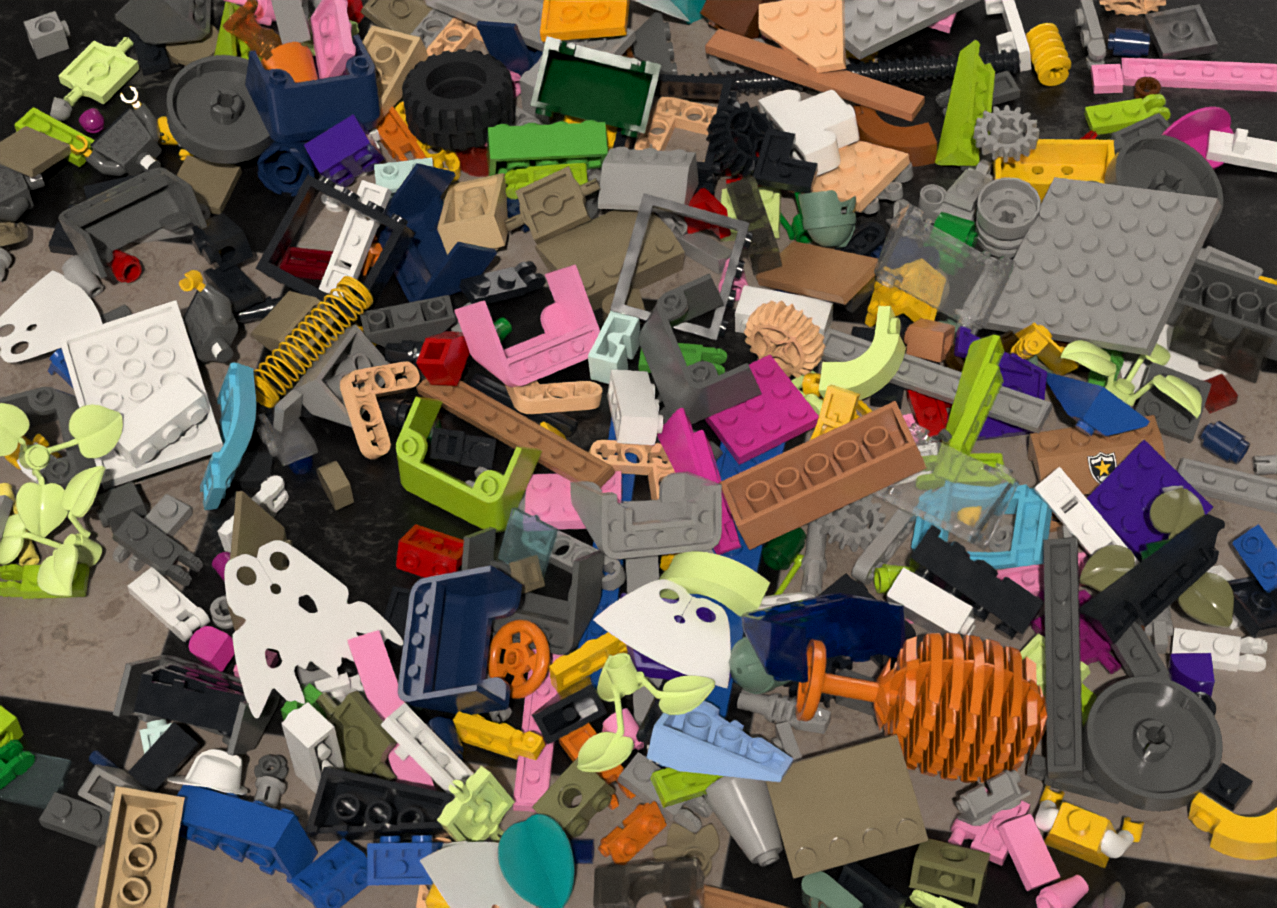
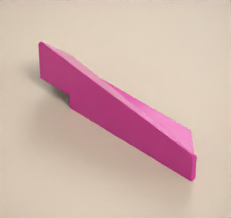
[657,408,741,555]

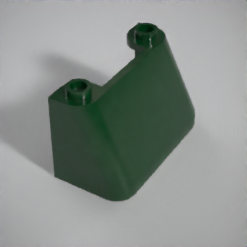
[530,36,661,138]

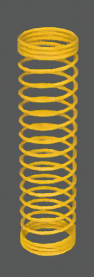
[254,276,373,408]

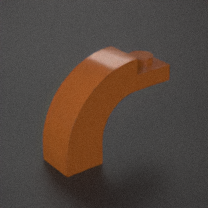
[852,103,937,167]

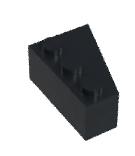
[133,662,246,736]

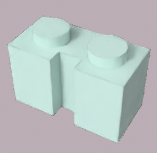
[588,311,640,384]

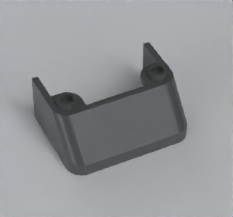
[115,0,211,45]
[58,167,207,279]
[638,273,762,424]
[0,387,116,513]
[462,527,604,655]
[113,655,281,756]

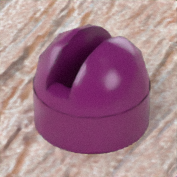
[79,108,104,134]

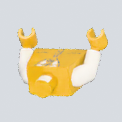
[1035,785,1145,868]

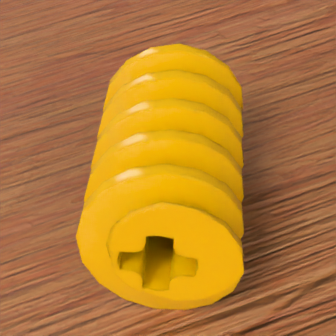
[1026,23,1072,86]

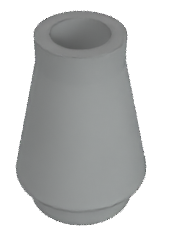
[62,255,103,298]

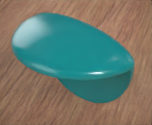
[497,814,575,908]

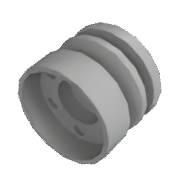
[975,177,1041,258]

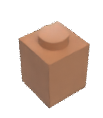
[904,318,955,362]

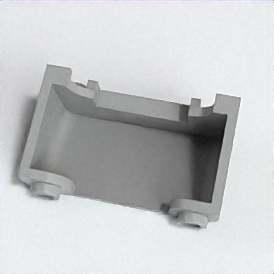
[570,472,722,559]

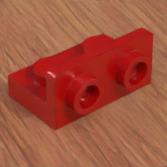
[396,524,464,578]

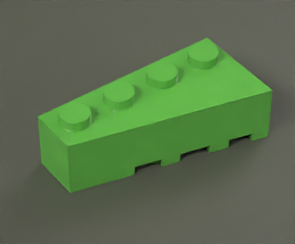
[487,120,608,176]

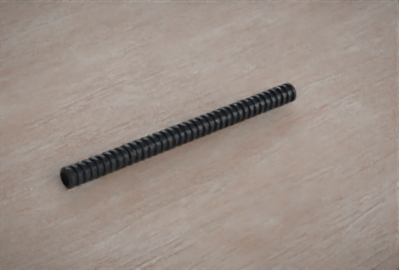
[683,49,1018,100]

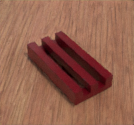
[279,247,344,280]

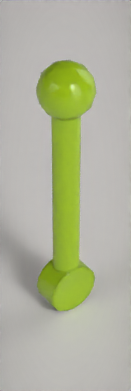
[770,554,804,596]

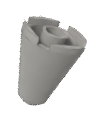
[703,776,783,866]

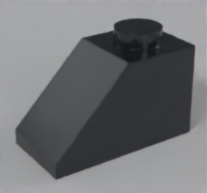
[532,676,607,745]

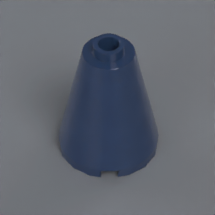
[257,139,315,196]

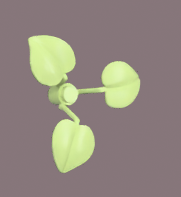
[1060,340,1202,419]
[0,403,123,538]
[0,466,106,597]
[577,653,716,772]

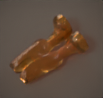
[222,0,282,61]

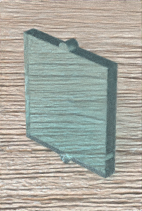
[498,507,558,579]
[0,751,71,809]

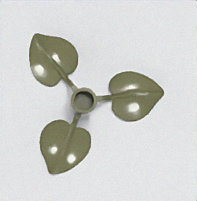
[1079,488,1234,628]

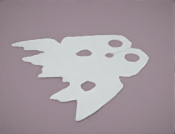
[224,540,404,718]

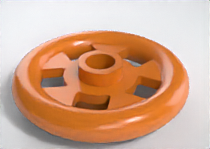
[487,620,550,699]

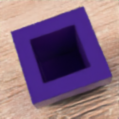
[1167,653,1215,696]

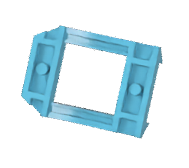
[200,363,256,510]
[911,481,1052,569]

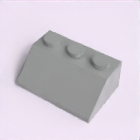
[598,147,699,212]
[293,324,390,427]

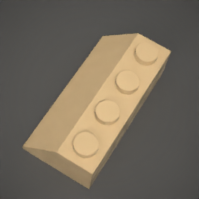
[93,786,185,908]

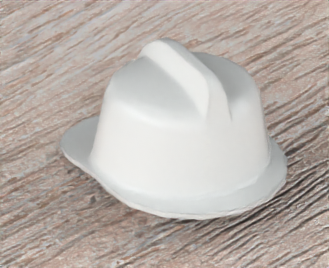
[167,749,248,795]

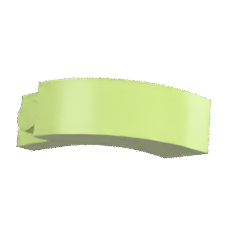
[819,306,906,400]
[659,551,770,617]

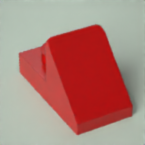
[684,188,731,239]

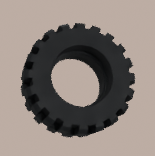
[402,49,515,151]

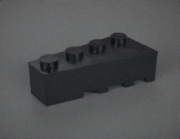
[909,525,1044,641]
[305,767,455,842]

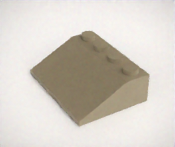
[535,209,685,311]
[226,491,293,653]
[766,734,928,879]

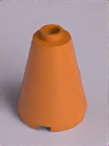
[261,42,319,83]

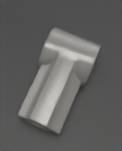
[917,184,977,224]

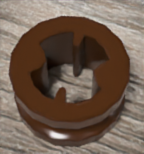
[1134,76,1161,99]

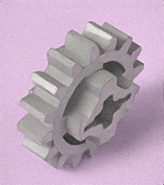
[974,105,1039,162]
[815,494,886,552]

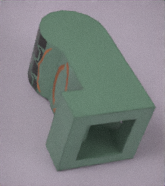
[801,871,863,908]

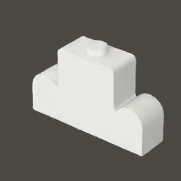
[758,90,860,176]

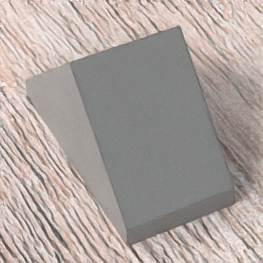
[78,764,148,812]

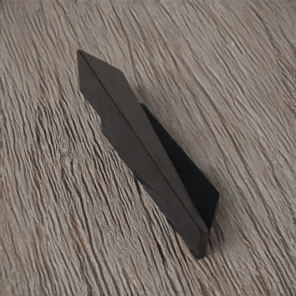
[1079,514,1225,645]

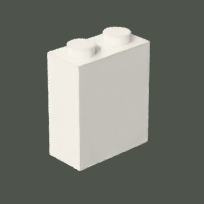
[886,567,976,639]

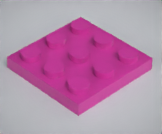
[705,354,819,465]

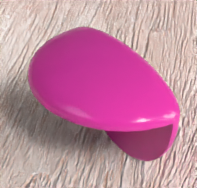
[1162,107,1234,169]

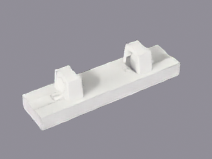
[984,0,1031,72]
[1206,128,1277,172]
[319,180,392,302]
[1033,467,1140,565]
[381,703,474,797]

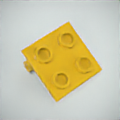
[1010,322,1079,376]

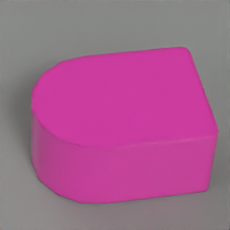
[188,626,234,672]

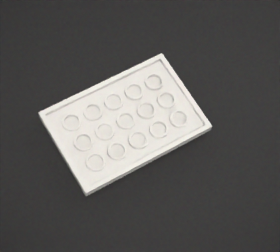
[59,300,223,490]

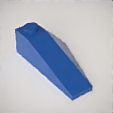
[1046,372,1150,436]

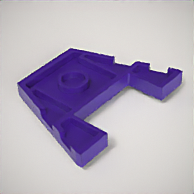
[947,326,1047,441]

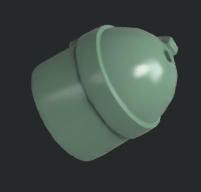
[798,190,857,248]
[729,629,796,694]

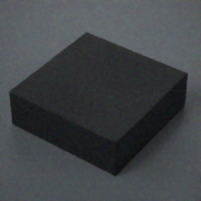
[234,452,275,488]

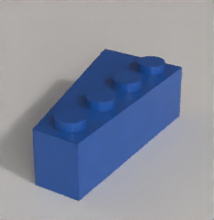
[177,785,318,883]

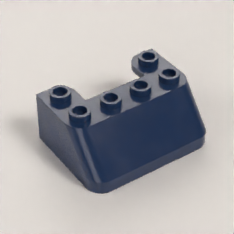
[397,565,522,715]

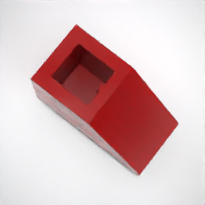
[416,331,470,386]

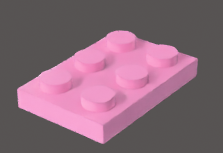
[309,0,356,79]
[524,471,622,531]

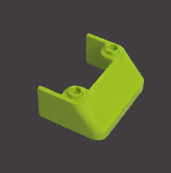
[396,396,542,533]

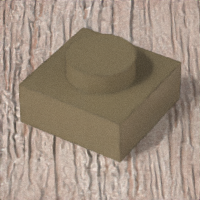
[509,555,545,594]

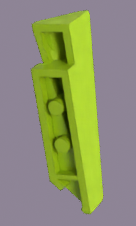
[935,40,995,166]
[933,335,1004,484]

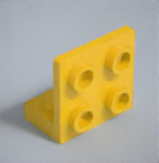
[865,260,945,327]

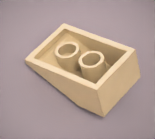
[437,173,508,255]

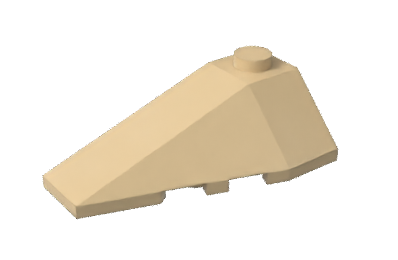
[363,26,429,130]

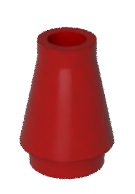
[108,249,142,283]

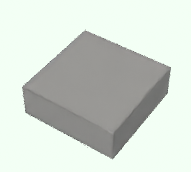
[273,389,303,433]

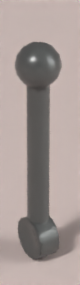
[919,429,952,446]

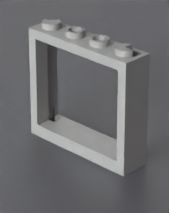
[271,0,311,45]

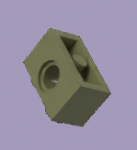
[532,757,616,842]
[909,838,991,904]

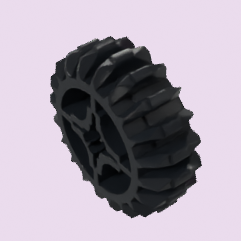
[706,101,780,180]

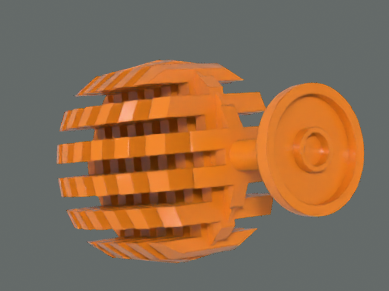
[796,633,1047,783]

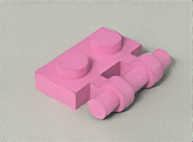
[948,785,1030,866]

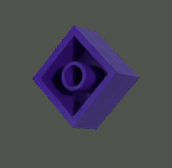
[304,114,385,187]

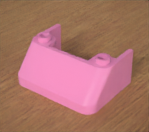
[454,264,600,388]

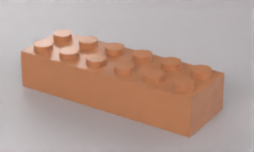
[719,401,927,550]

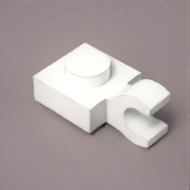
[315,673,367,706]

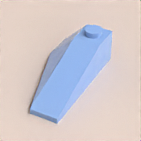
[647,701,793,782]

